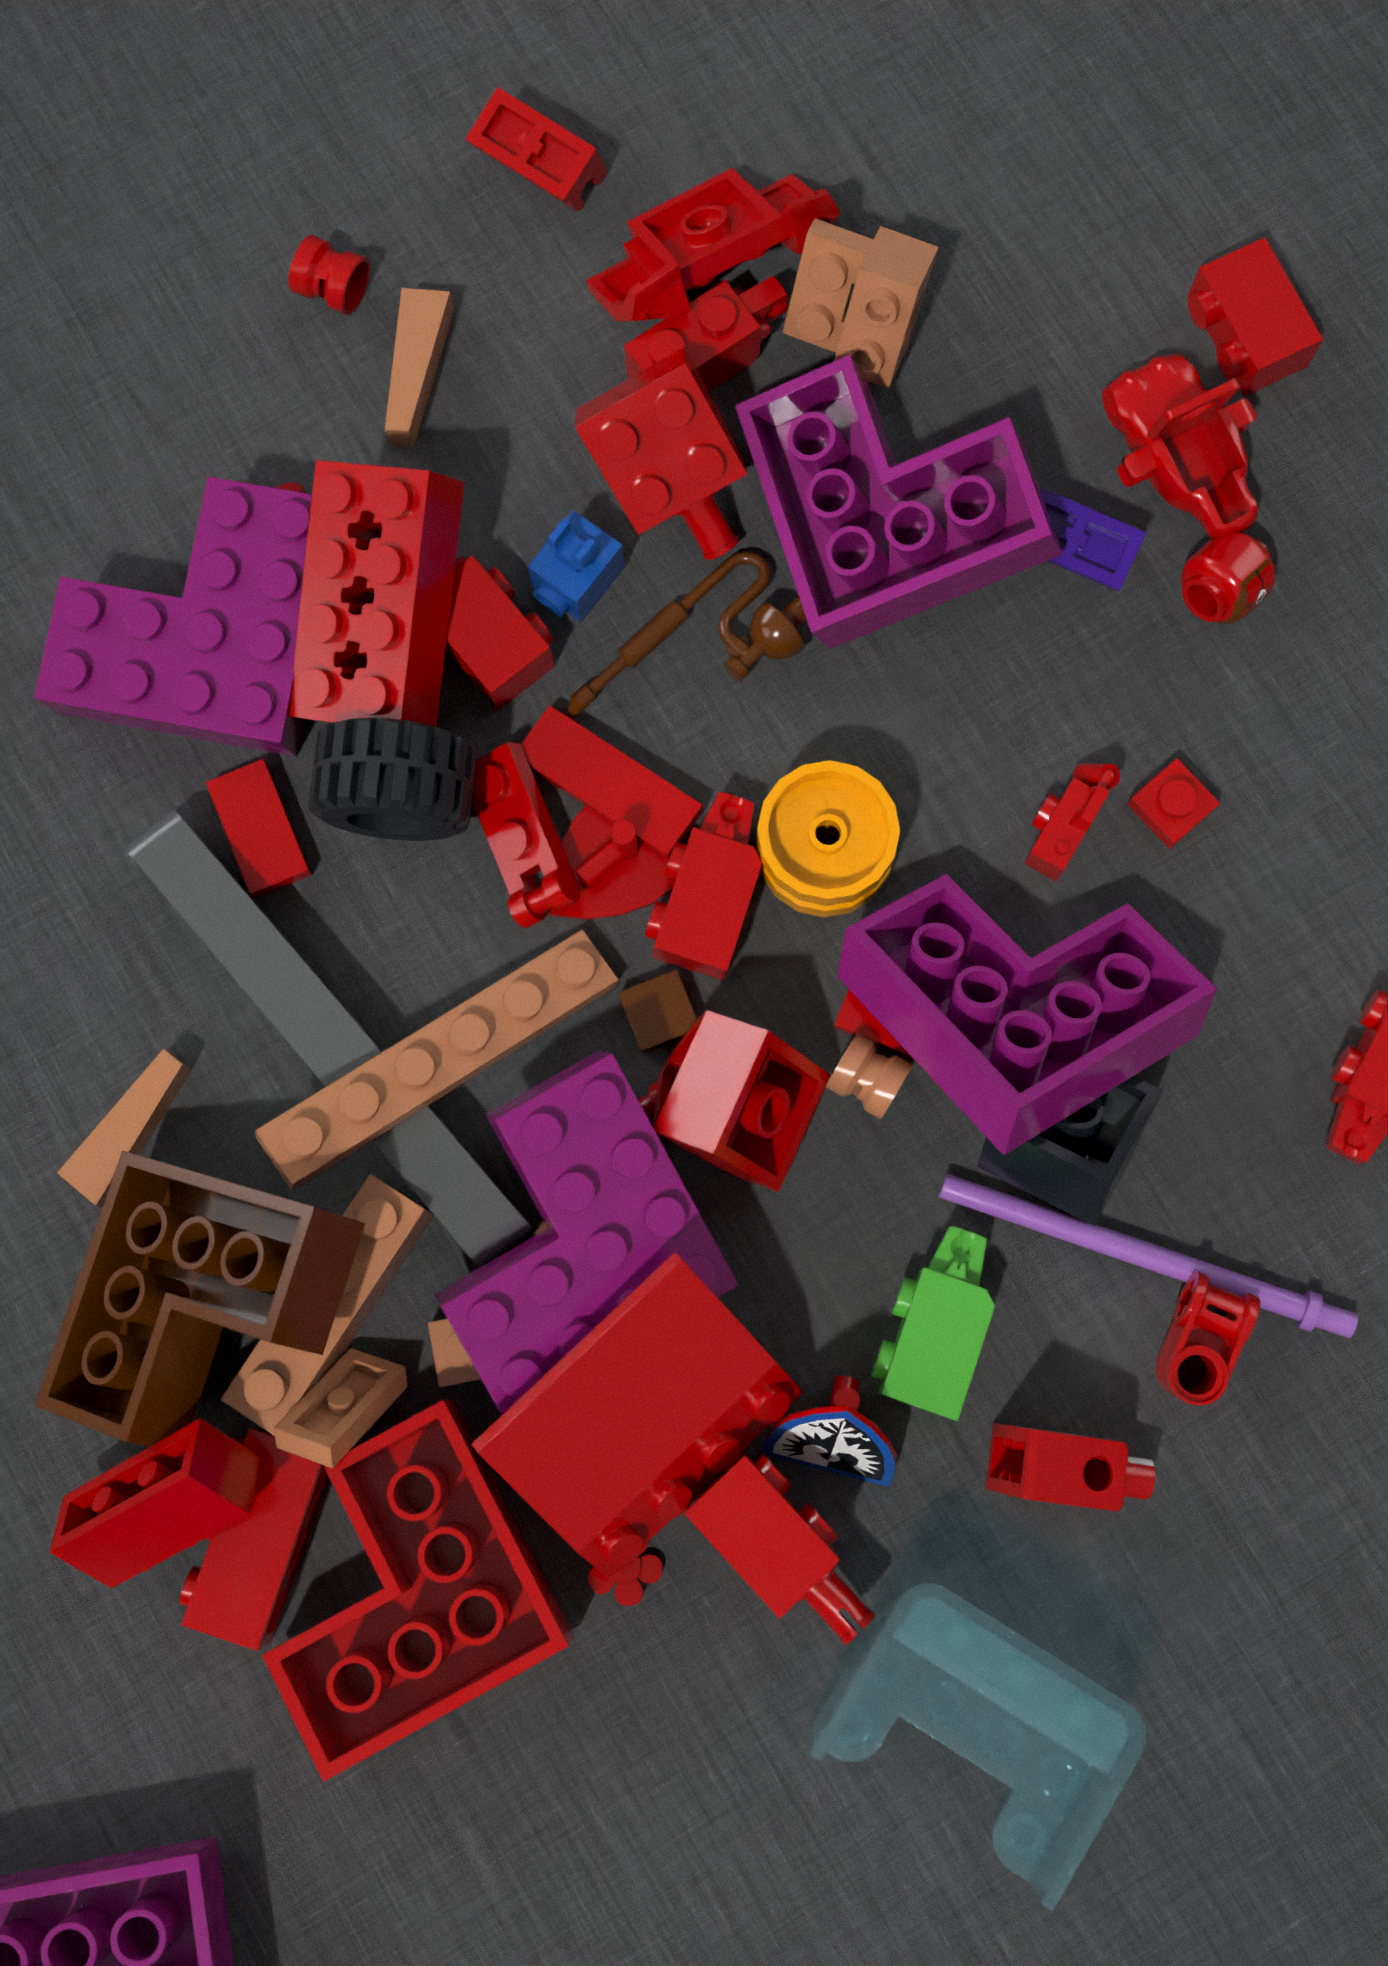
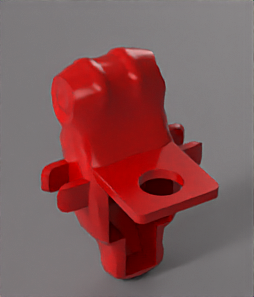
[1102,353,1258,539]

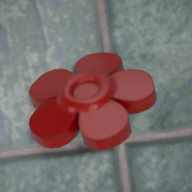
[587,1543,662,1607]

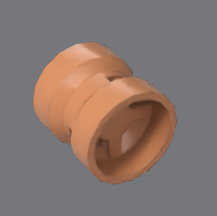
[825,1033,913,1120]

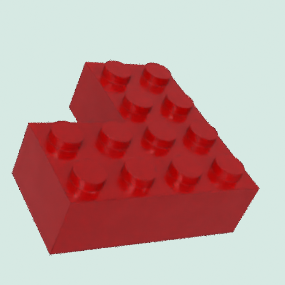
[262,1399,575,1782]

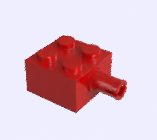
[575,347,747,560]
[684,1451,875,1645]

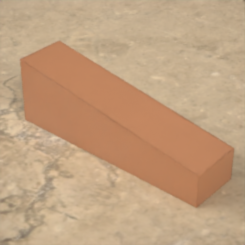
[385,288,455,447]
[57,1048,192,1207]

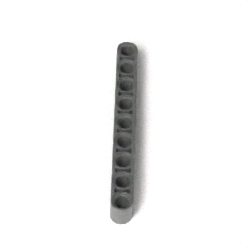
[125,807,535,1267]

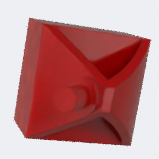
[638,1010,830,1193]

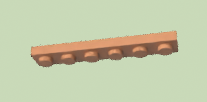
[255,930,618,1191]

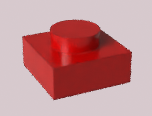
[1127,758,1220,850]

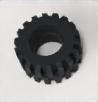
[308,718,477,841]

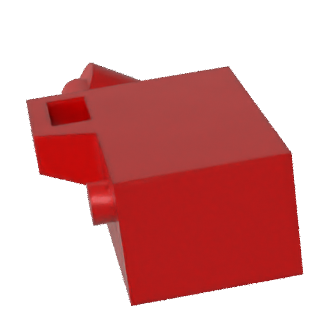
[1024,763,1120,882]

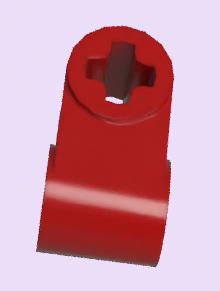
[1155,1270,1260,1406]

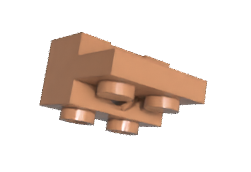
[782,218,939,389]

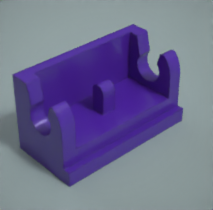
[1039,486,1146,592]

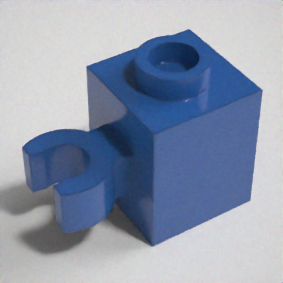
[528,510,625,623]

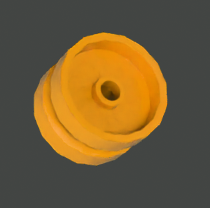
[756,760,900,918]

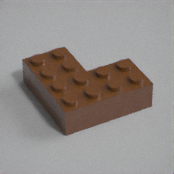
[34,1150,365,1446]

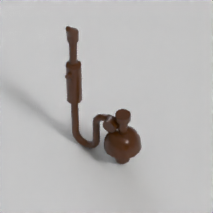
[566,551,807,720]

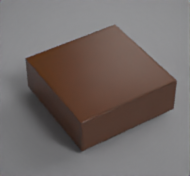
[618,969,697,1054]

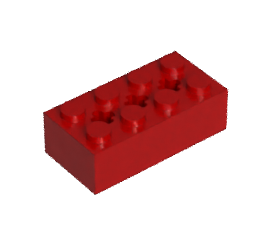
[288,460,465,727]

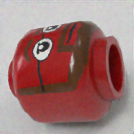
[1181,531,1276,624]

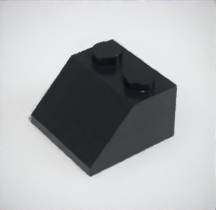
[977,1076,1163,1226]

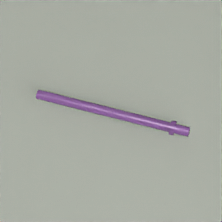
[939,1173,1358,1339]

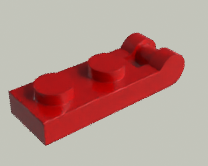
[472,742,580,929]

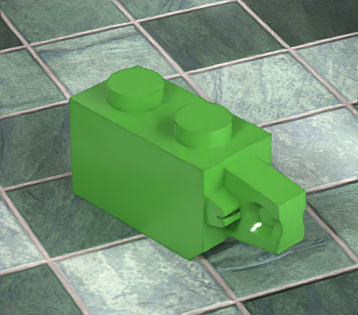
[871,1226,995,1421]

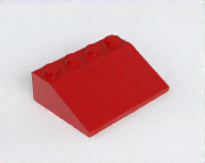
[471,1252,803,1579]

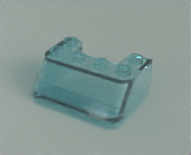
[805,1581,1147,1912]

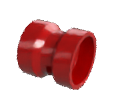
[289,234,370,315]

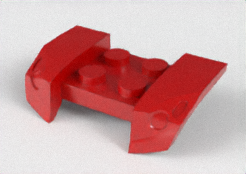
[586,168,840,321]

